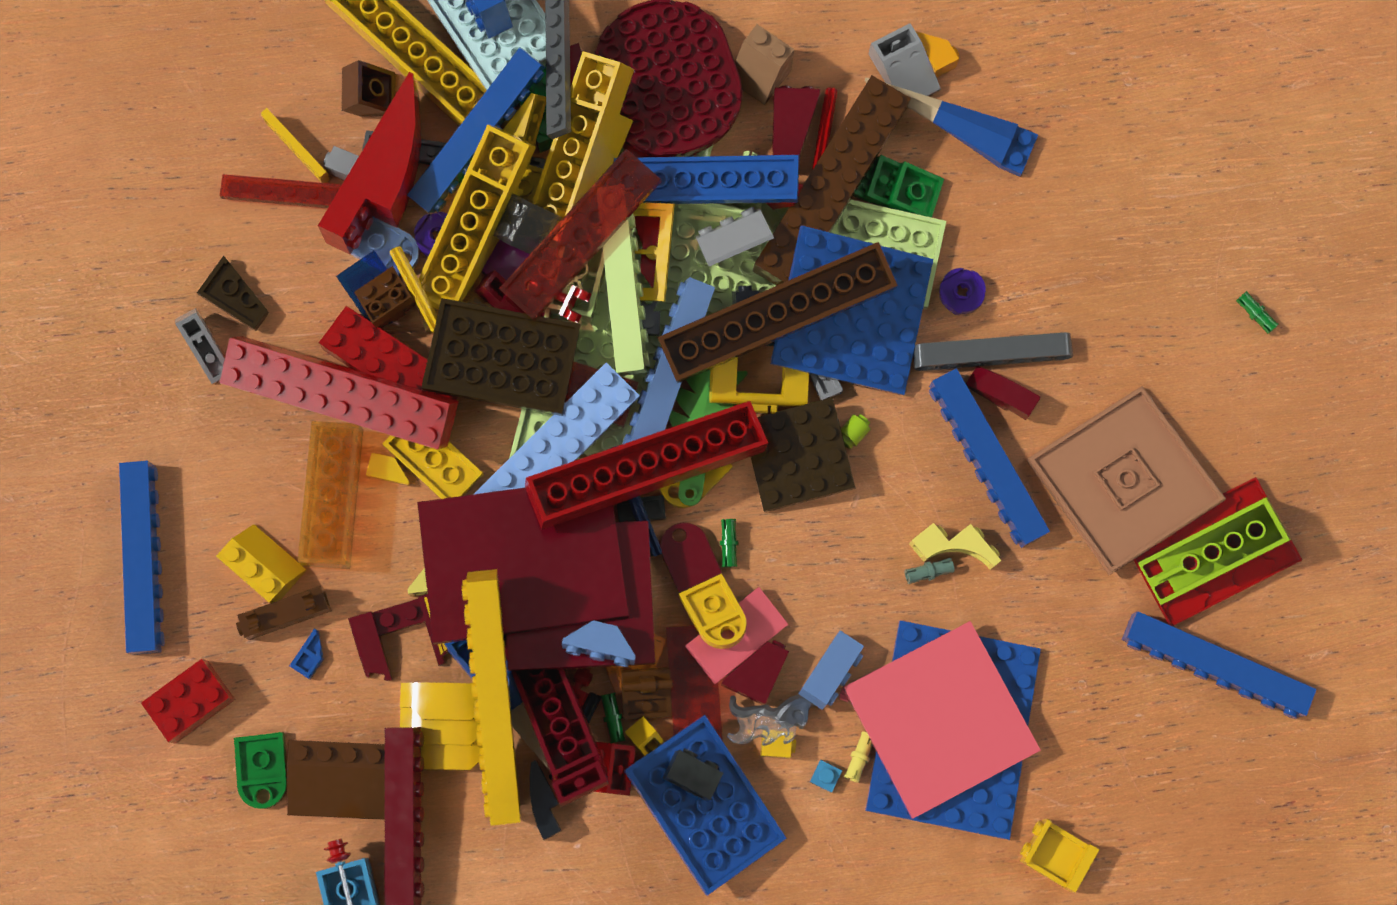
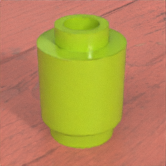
[841,414,871,449]

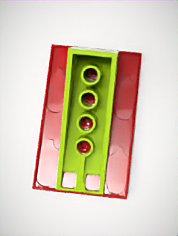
[1134,477,1303,626]

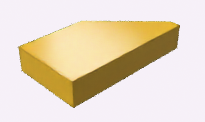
[366,453,410,486]

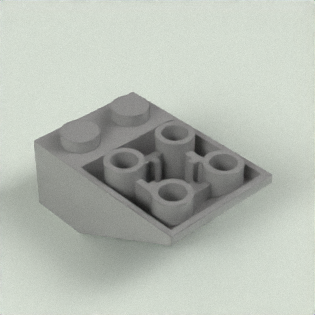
[868,23,941,96]

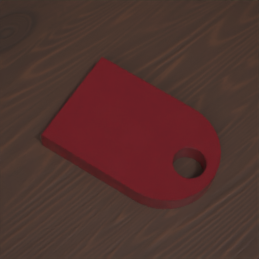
[661,522,724,593]

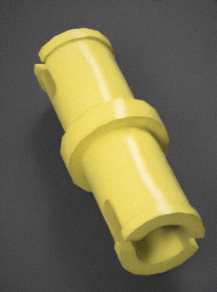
[844,732,873,783]

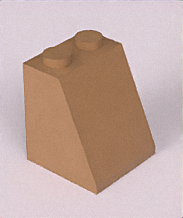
[735,24,794,105]

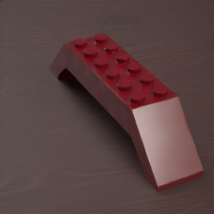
[504,635,609,807]

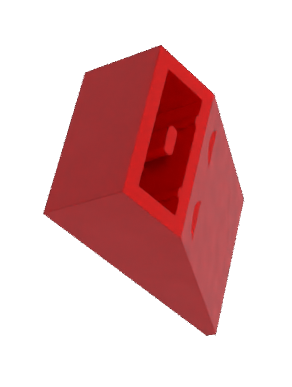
[552,742,636,796]

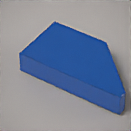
[289,629,324,680]

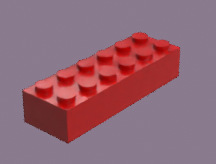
[319,306,458,400]

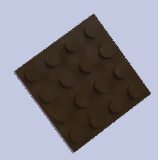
[751,397,856,512]

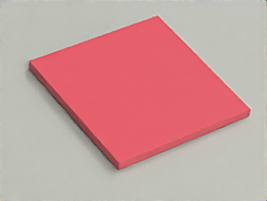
[843,621,1041,819]

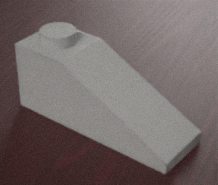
[175,308,225,384]

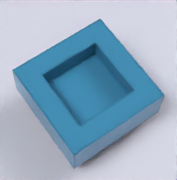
[810,760,842,793]

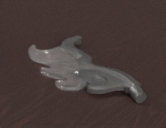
[727,694,816,746]

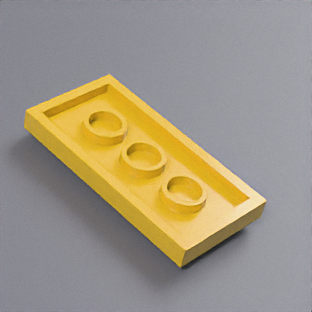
[382,435,484,499]

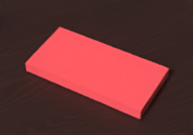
[685,587,788,684]

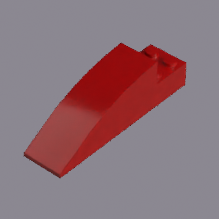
[318,72,421,255]

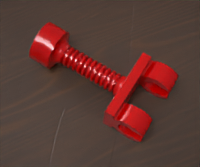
[529,274,592,323]

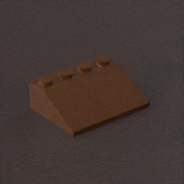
[287,740,385,820]

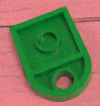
[234,732,287,809]

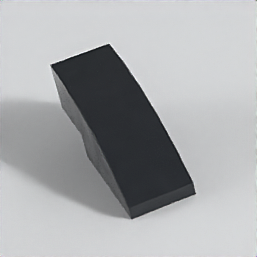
[530,760,562,840]

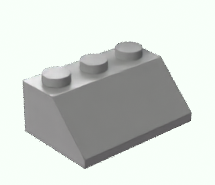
[695,207,774,267]

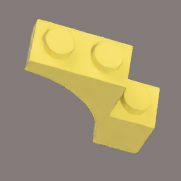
[909,523,1001,570]

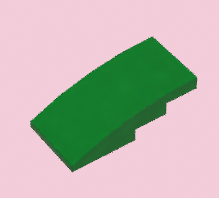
[853,155,944,218]

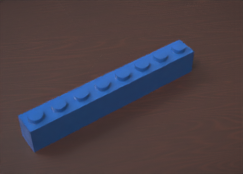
[407,47,546,213]
[929,368,1050,548]
[119,460,165,655]
[1122,611,1317,719]

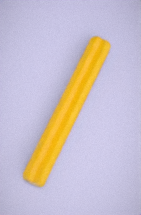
[390,246,437,333]

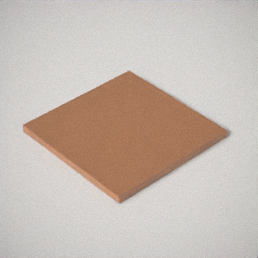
[1027,386,1226,575]

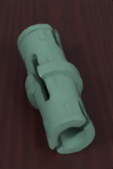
[904,558,955,584]

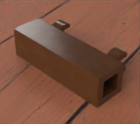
[236,586,332,640]

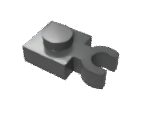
[640,301,660,336]

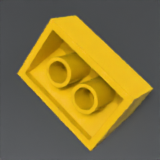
[216,524,307,603]

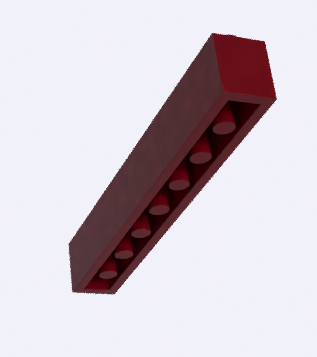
[385,727,425,905]

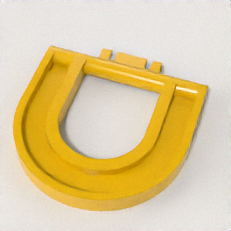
[709,358,809,414]

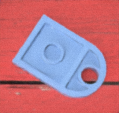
[351,217,419,276]

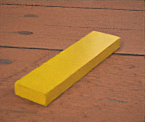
[261,108,331,185]

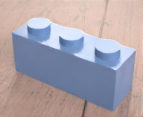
[798,630,864,710]

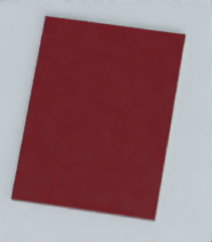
[417,487,629,645]

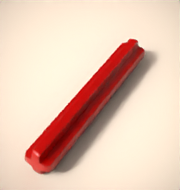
[812,87,838,170]

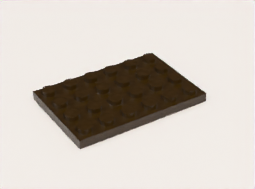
[421,298,581,416]

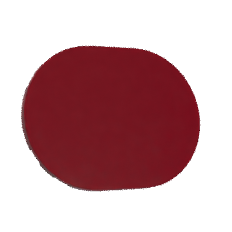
[594,0,742,157]

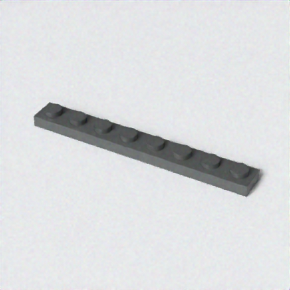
[545,0,571,139]

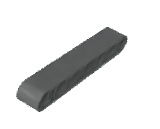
[913,332,1073,371]

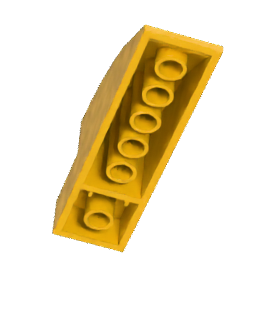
[523,51,634,243]
[411,124,536,310]

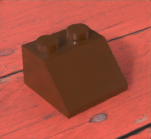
[341,60,395,117]

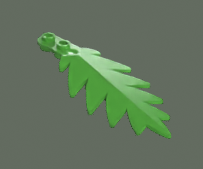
[669,370,748,506]

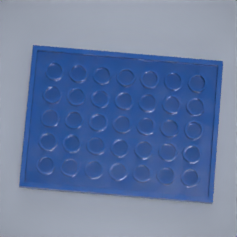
[865,620,1041,840]

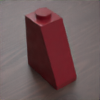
[721,640,789,705]

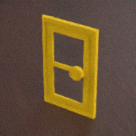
[630,202,675,302]

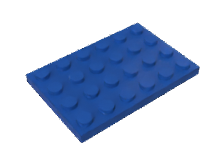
[623,715,787,896]

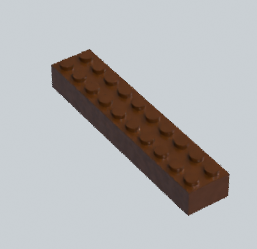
[753,75,911,286]
[657,242,898,383]

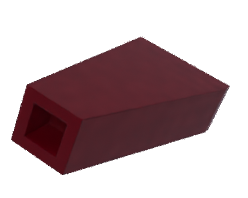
[772,85,820,158]

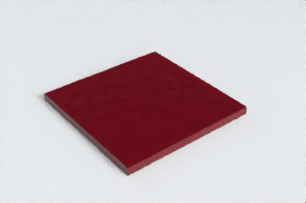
[507,521,655,671]

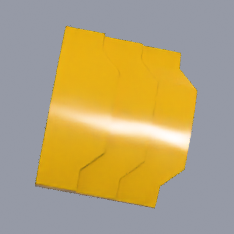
[400,683,483,770]

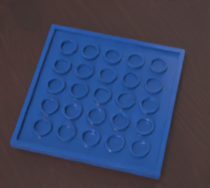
[770,226,933,395]

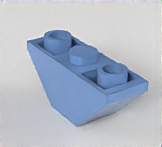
[562,621,635,667]

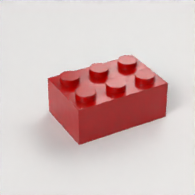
[141,658,236,744]

